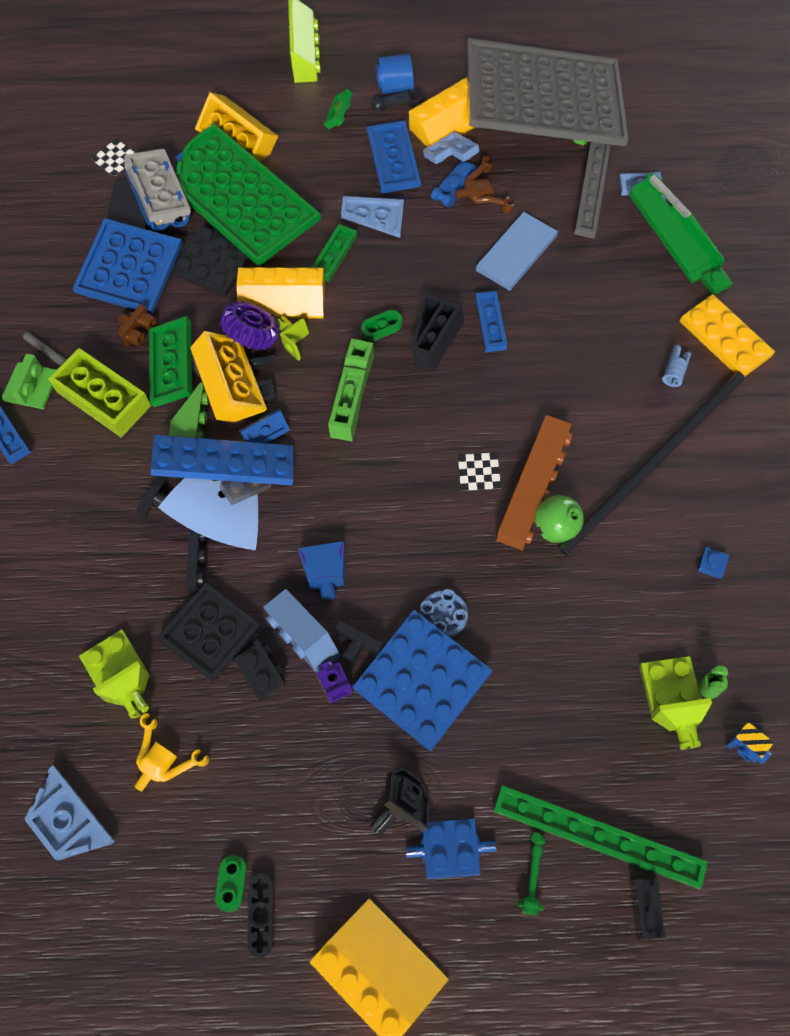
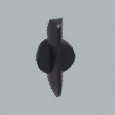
[248,355,275,372]

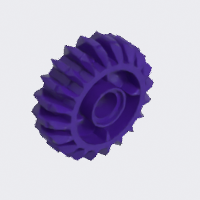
[220,301,279,350]

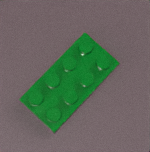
[149,316,192,407]

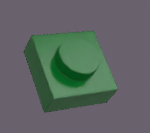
[701,267,732,295]

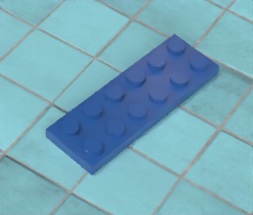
[151,435,293,485]

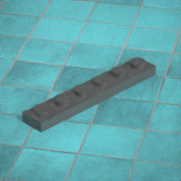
[574,142,611,239]

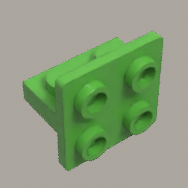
[2,354,57,409]

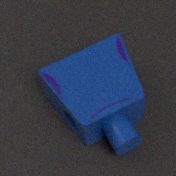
[298,541,345,601]

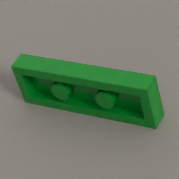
[312,224,357,282]

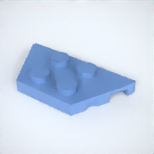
[24,765,115,860]

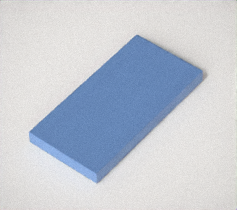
[476,212,558,291]

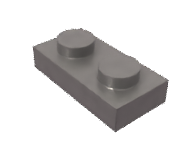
[220,481,272,505]

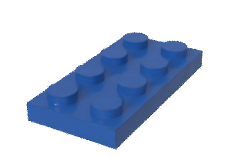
[367,121,421,193]

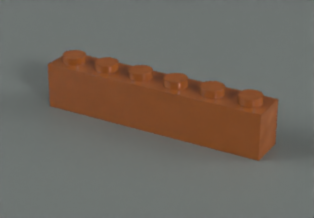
[496,415,573,551]

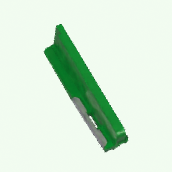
[629,173,724,284]

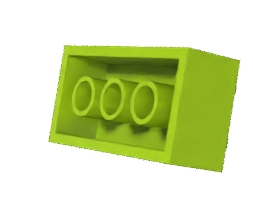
[49,348,151,438]

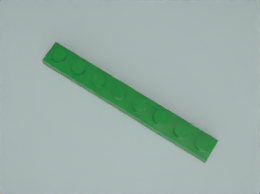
[494,786,708,889]

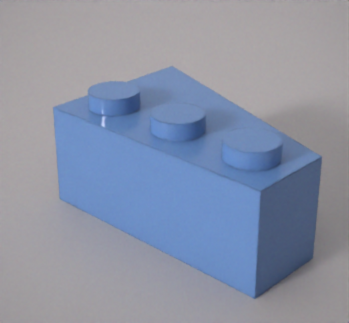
[263,589,341,672]

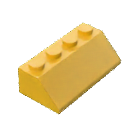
[409,77,475,147]
[195,92,278,162]
[237,268,325,318]
[190,331,267,422]

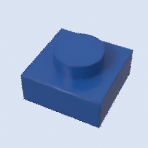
[698,547,729,579]

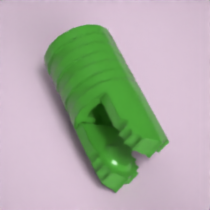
[698,665,728,699]

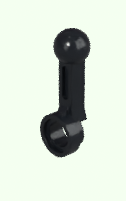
[371,89,427,112]

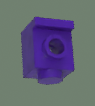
[316,661,353,704]

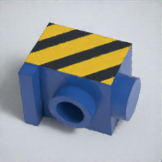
[726,722,774,764]

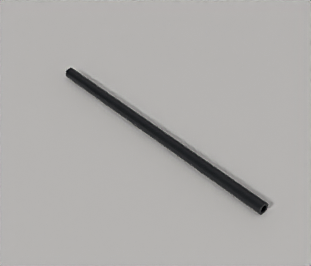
[558,372,745,556]

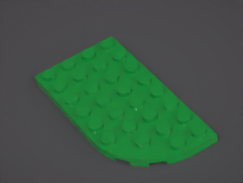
[177,123,321,266]

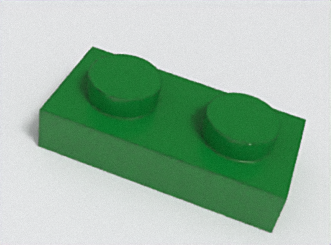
[323,89,353,129]

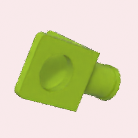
[277,316,309,361]

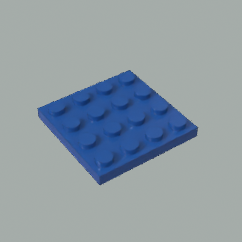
[73,218,183,315]
[352,610,493,752]

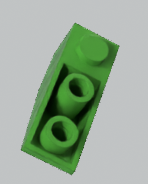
[344,339,374,395]
[169,383,210,439]

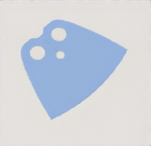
[158,478,258,550]

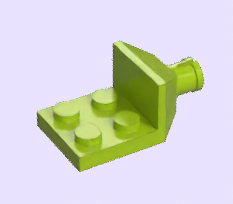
[79,630,150,719]
[639,656,712,750]

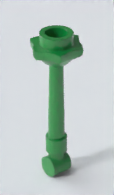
[516,832,545,916]

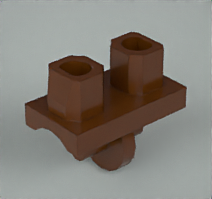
[118,304,157,347]

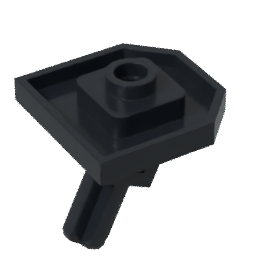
[371,768,430,835]

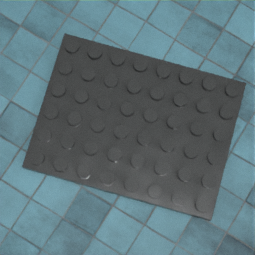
[466,38,628,146]

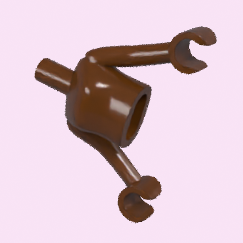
[454,156,515,214]

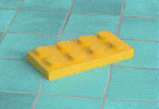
[680,294,775,377]

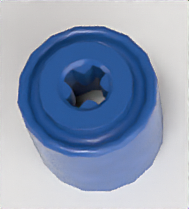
[376,53,414,94]

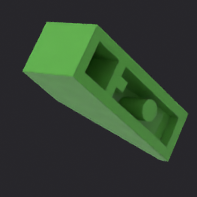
[328,367,366,442]

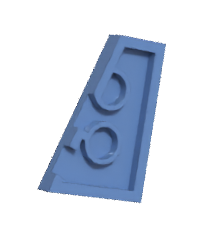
[341,196,404,238]

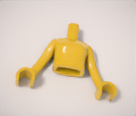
[134,713,209,792]

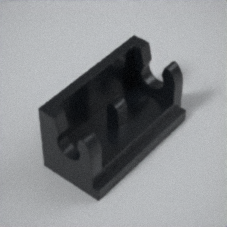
[630,879,666,939]

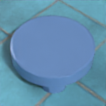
[419,589,468,638]

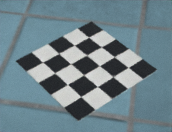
[91,139,135,176]
[458,453,501,491]

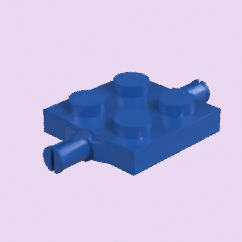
[406,819,496,879]

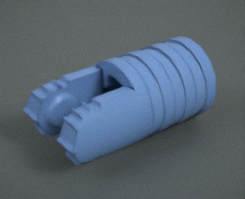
[662,345,692,387]

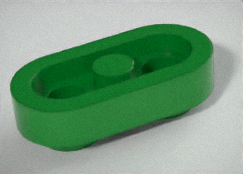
[361,310,402,341]
[215,855,247,912]

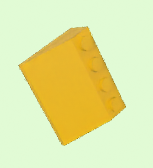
[310,899,449,1036]

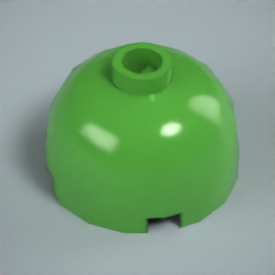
[535,495,584,543]

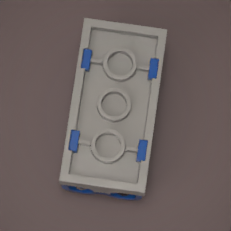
[124,149,190,231]

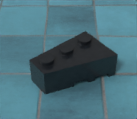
[411,293,464,371]

